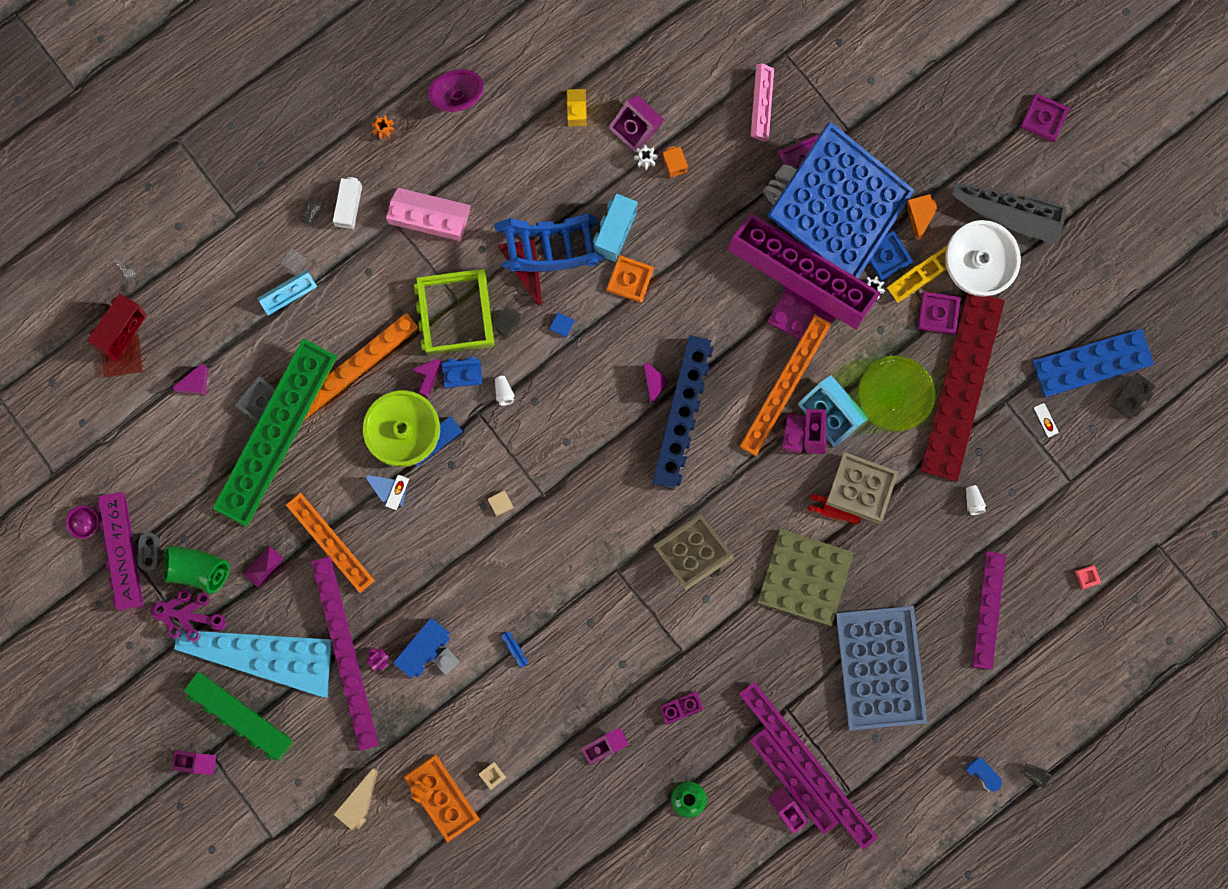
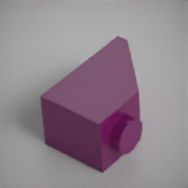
[804,409,827,454]
[781,413,806,454]
[581,727,629,765]
[172,750,216,775]
[767,787,809,835]

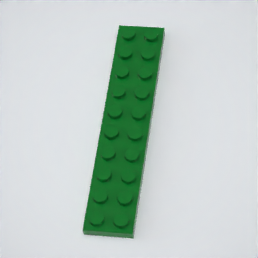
[213,338,338,527]

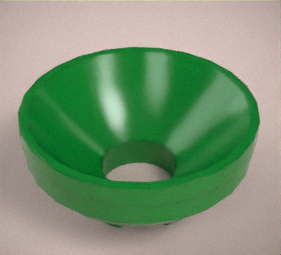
[671,782,707,818]

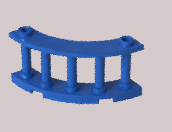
[494,213,605,272]

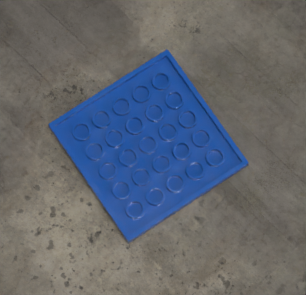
[767,122,914,278]

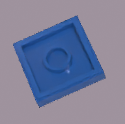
[869,231,913,282]

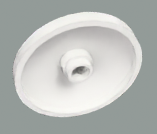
[945,220,1021,297]

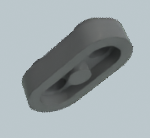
[138,532,160,572]

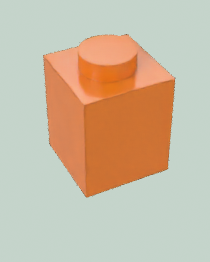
[662,146,688,178]

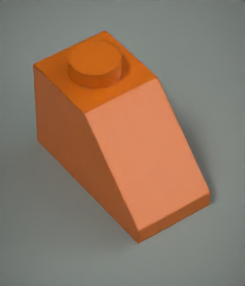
[906,194,937,240]

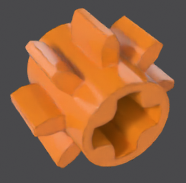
[371,115,395,140]
[410,779,435,803]

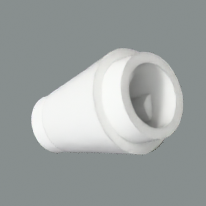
[494,376,515,406]
[966,485,986,515]

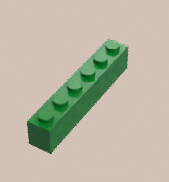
[184,672,295,761]

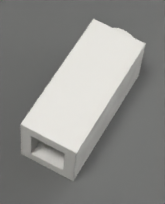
[333,177,362,230]

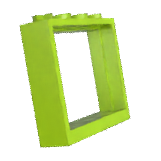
[414,269,495,355]

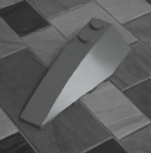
[952,183,1067,244]

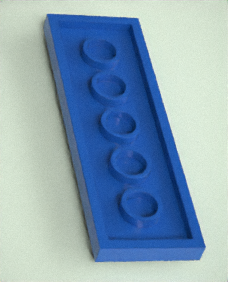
[1032,329,1154,398]

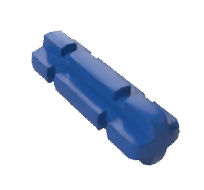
[501,631,528,668]

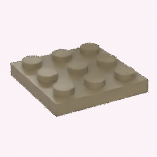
[826,452,898,524]
[654,514,734,591]

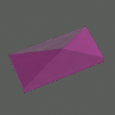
[643,362,669,403]
[243,546,284,587]

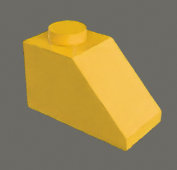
[567,89,587,127]

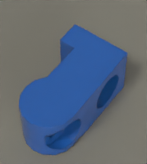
[964,756,1002,792]

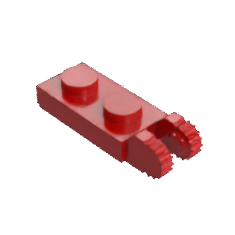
[807,494,861,525]

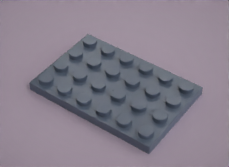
[836,606,927,731]

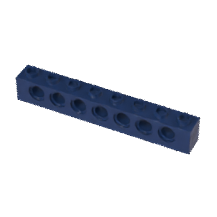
[653,335,714,490]

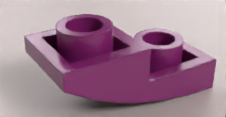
[659,691,704,725]

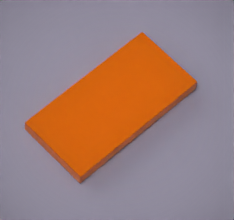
[403,755,480,843]

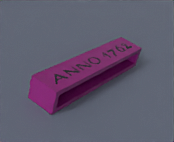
[97,492,144,612]

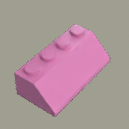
[386,188,471,241]

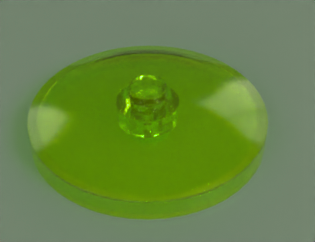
[858,356,935,432]

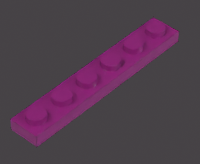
[972,551,1006,670]
[750,728,840,835]

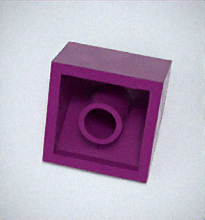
[608,95,665,152]

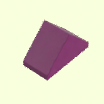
[173,363,209,396]

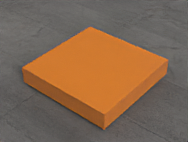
[606,255,654,303]

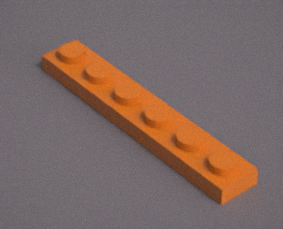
[286,493,375,593]

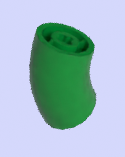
[163,546,230,594]

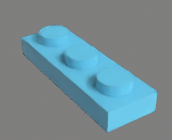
[257,269,317,315]

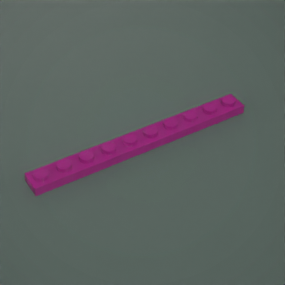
[311,556,379,751]
[739,682,878,850]

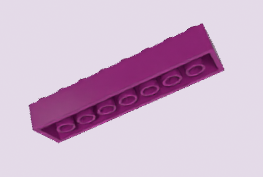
[728,213,880,330]

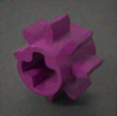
[366,647,390,671]

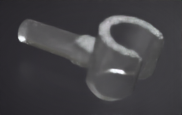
[114,258,137,280]

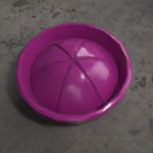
[65,505,99,539]

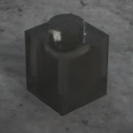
[492,307,522,339]

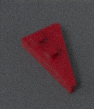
[498,240,542,306]

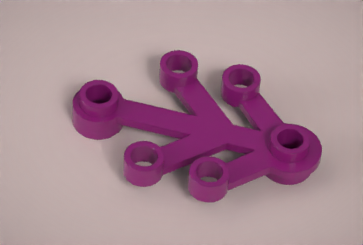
[151,590,226,642]

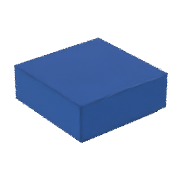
[550,312,575,338]

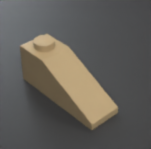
[334,768,378,830]

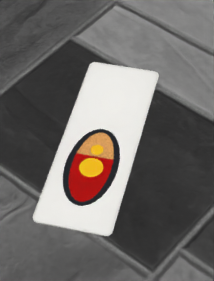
[1034,403,1059,437]
[386,475,409,510]

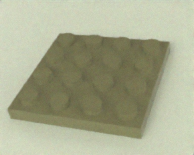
[757,529,854,626]

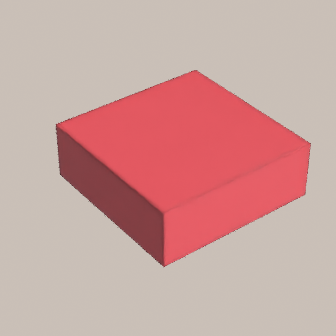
[1075,565,1101,590]

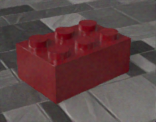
[87,293,147,363]

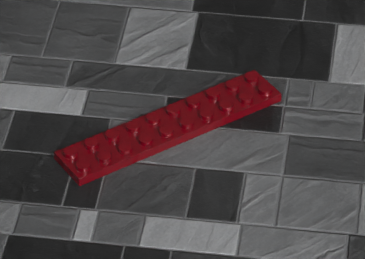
[919,293,1005,482]

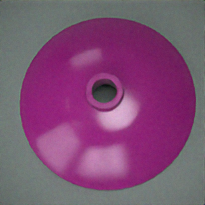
[428,69,484,112]

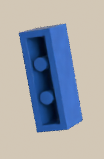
[394,618,451,679]

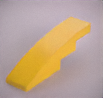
[887,246,947,303]

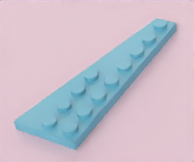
[175,630,332,698]

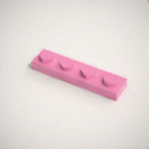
[751,63,774,141]

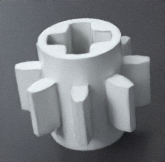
[634,145,658,170]
[866,276,885,300]

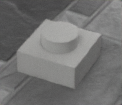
[433,648,461,675]

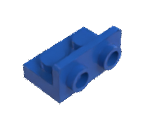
[441,357,483,389]

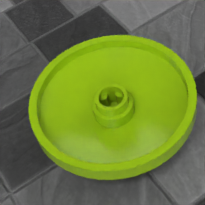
[363,390,440,467]

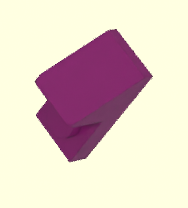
[412,359,442,399]

